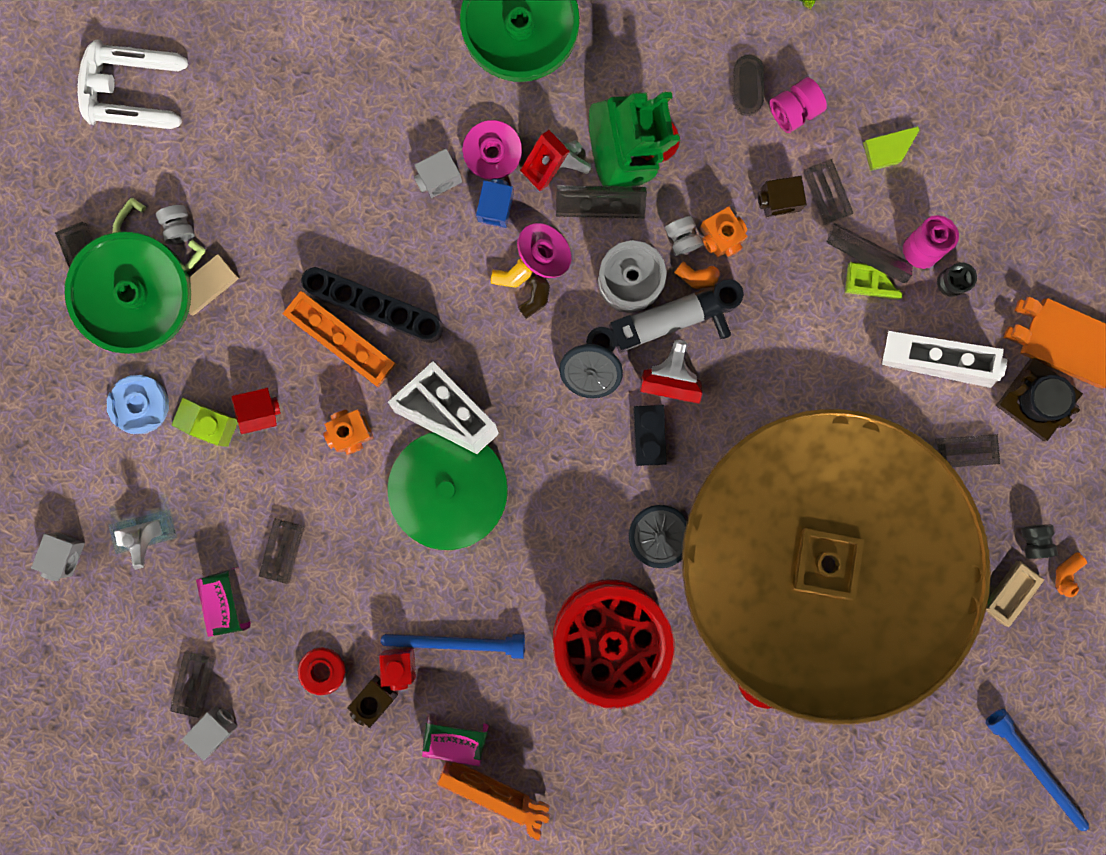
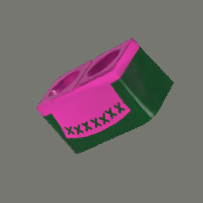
[196,567,251,637]
[422,714,489,766]

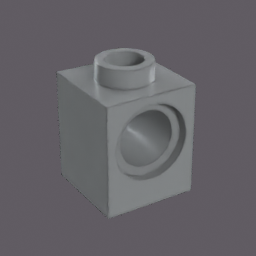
[414,149,462,199]
[31,532,85,581]
[182,706,238,761]

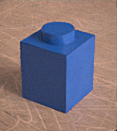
[476,179,514,228]

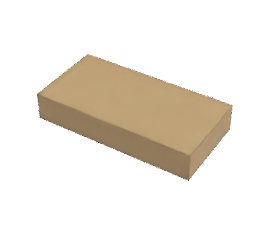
[189,254,240,316]
[986,561,1045,627]

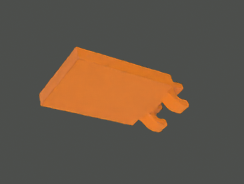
[1003,297,1106,389]
[437,761,550,841]

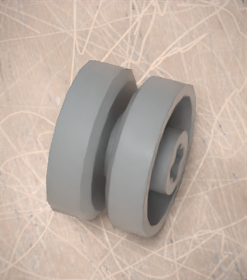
[597,240,667,313]

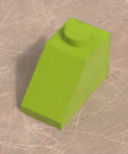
[172,398,238,447]

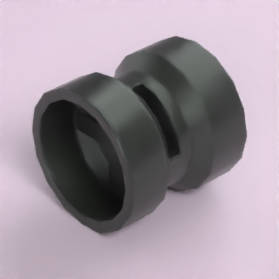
[937,262,977,297]
[1021,524,1058,559]

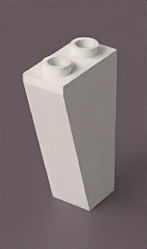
[882,331,1008,388]

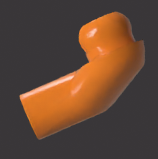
[674,261,720,289]

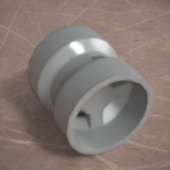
[156,205,195,244]
[665,216,703,256]

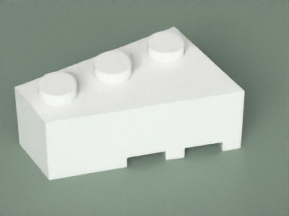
[388,361,499,454]

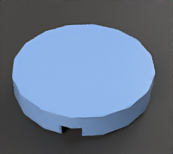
[107,375,169,434]

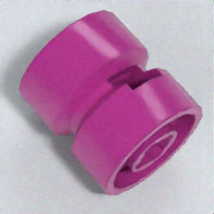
[769,77,827,133]
[903,215,959,269]

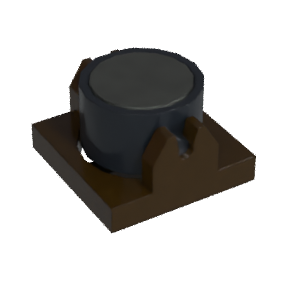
[996,358,1083,441]

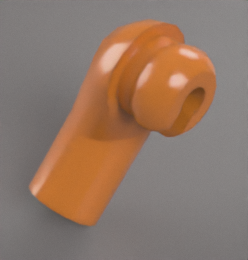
[1055,552,1087,597]

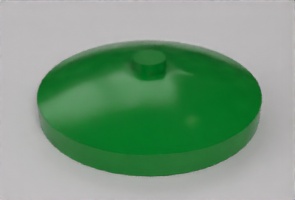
[460,0,580,82]
[64,232,191,354]
[388,432,508,550]

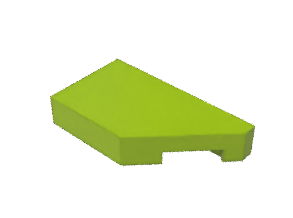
[863,127,919,171]
[845,262,902,300]

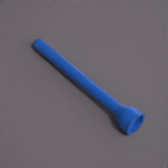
[380,634,525,659]
[985,709,1089,831]

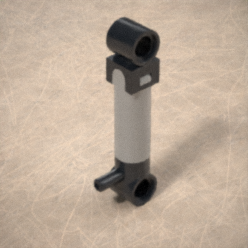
[586,279,744,354]

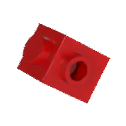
[231,387,281,434]
[379,648,416,691]

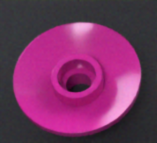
[463,120,522,180]
[517,223,572,278]

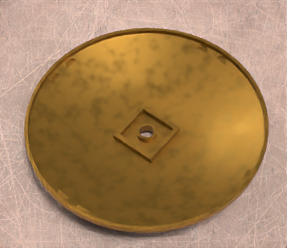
[682,409,991,725]

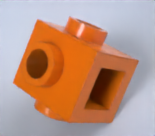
[699,206,748,258]
[323,409,374,455]

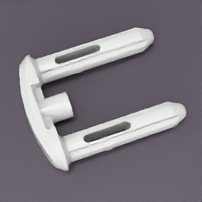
[77,39,188,129]

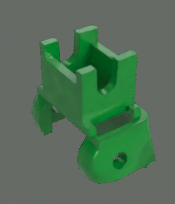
[589,92,680,188]

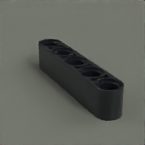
[301,267,443,343]

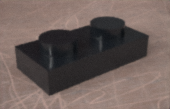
[633,405,667,466]

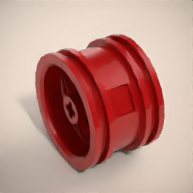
[553,579,674,708]

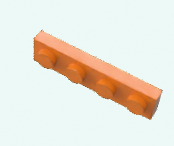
[282,290,397,388]

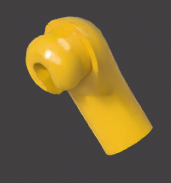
[491,258,532,287]

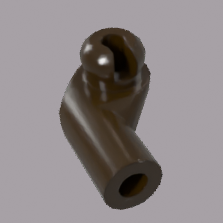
[518,275,550,319]

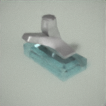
[108,509,178,570]

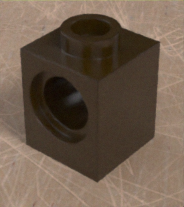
[758,175,807,217]
[347,675,398,728]

